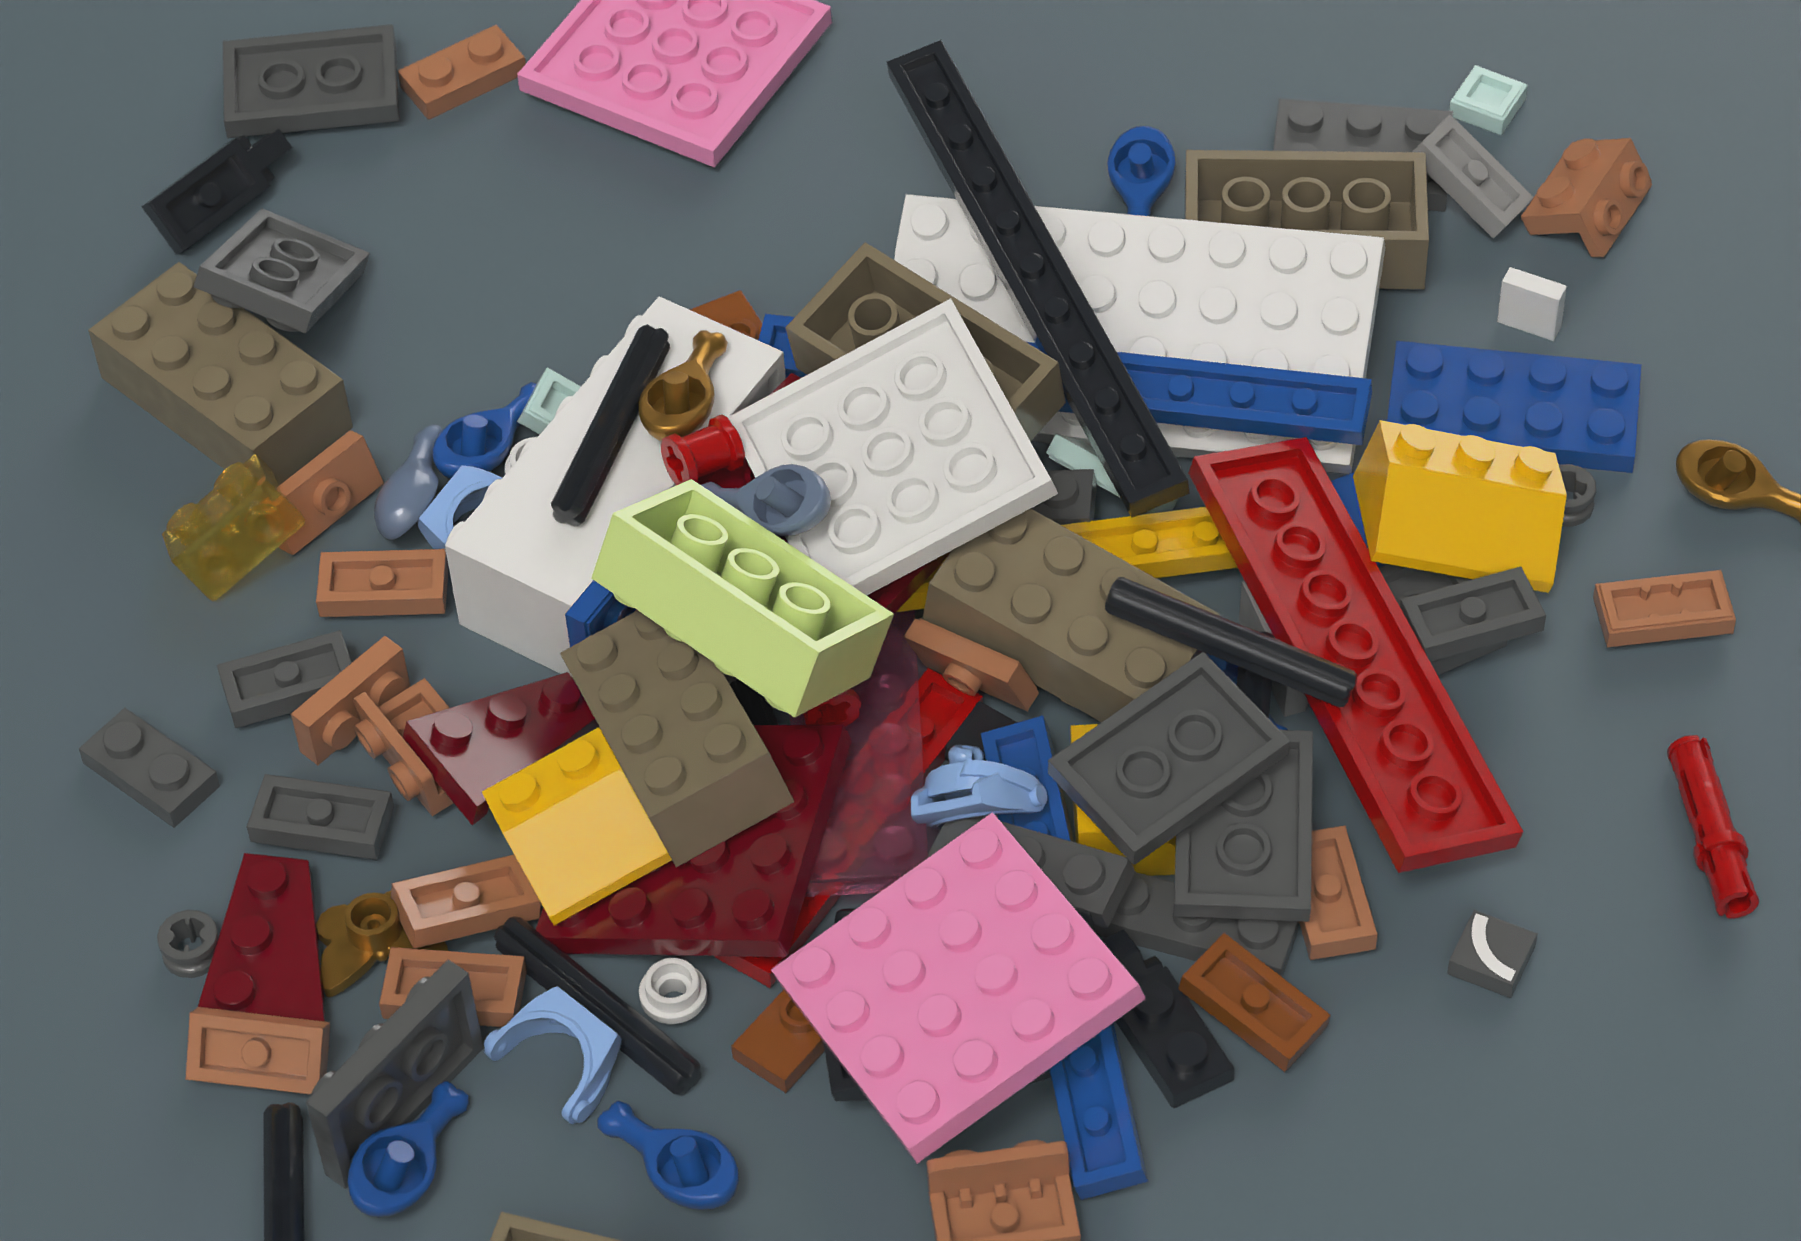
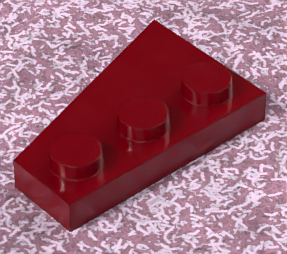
[403,672,599,826]
[198,853,326,1022]

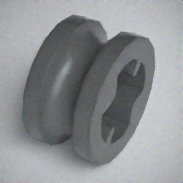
[1559,464,1596,527]
[157,910,219,978]

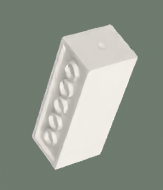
[445,296,786,676]

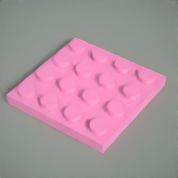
[517,0,832,168]
[771,812,1146,1164]

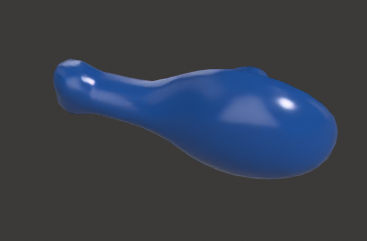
[1107,126,1176,216]
[432,382,536,479]
[347,1081,469,1217]
[597,1101,739,1210]

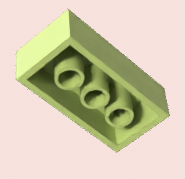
[591,479,894,718]

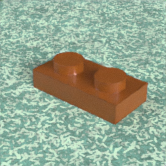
[1178,933,1331,1072]

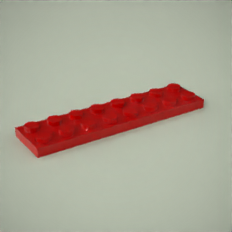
[1188,437,1524,873]

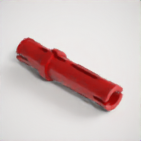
[1667,735,1759,919]

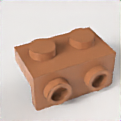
[1521,138,1652,258]
[353,678,453,817]
[926,1140,1081,1241]

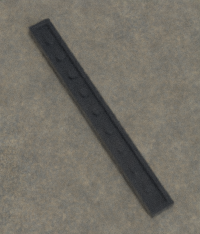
[887,40,1190,518]

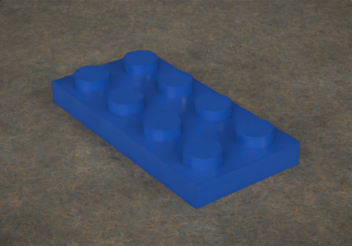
[1387,341,1642,473]

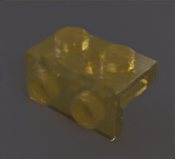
[162,453,305,601]

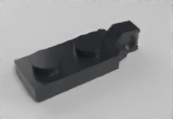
[141,129,293,254]
[1101,929,1234,1109]

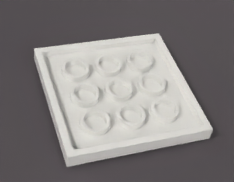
[728,298,1058,596]

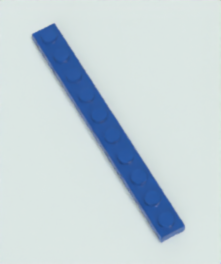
[758,314,1372,445]

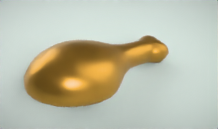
[639,330,728,441]
[1676,439,1801,524]

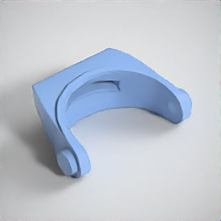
[418,465,502,549]
[911,759,1047,830]
[484,986,622,1124]

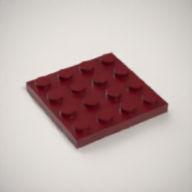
[536,725,852,957]

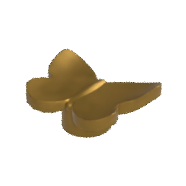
[316,890,448,997]

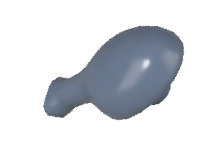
[374,424,442,540]
[701,464,831,537]

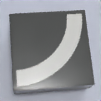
[1447,910,1537,998]

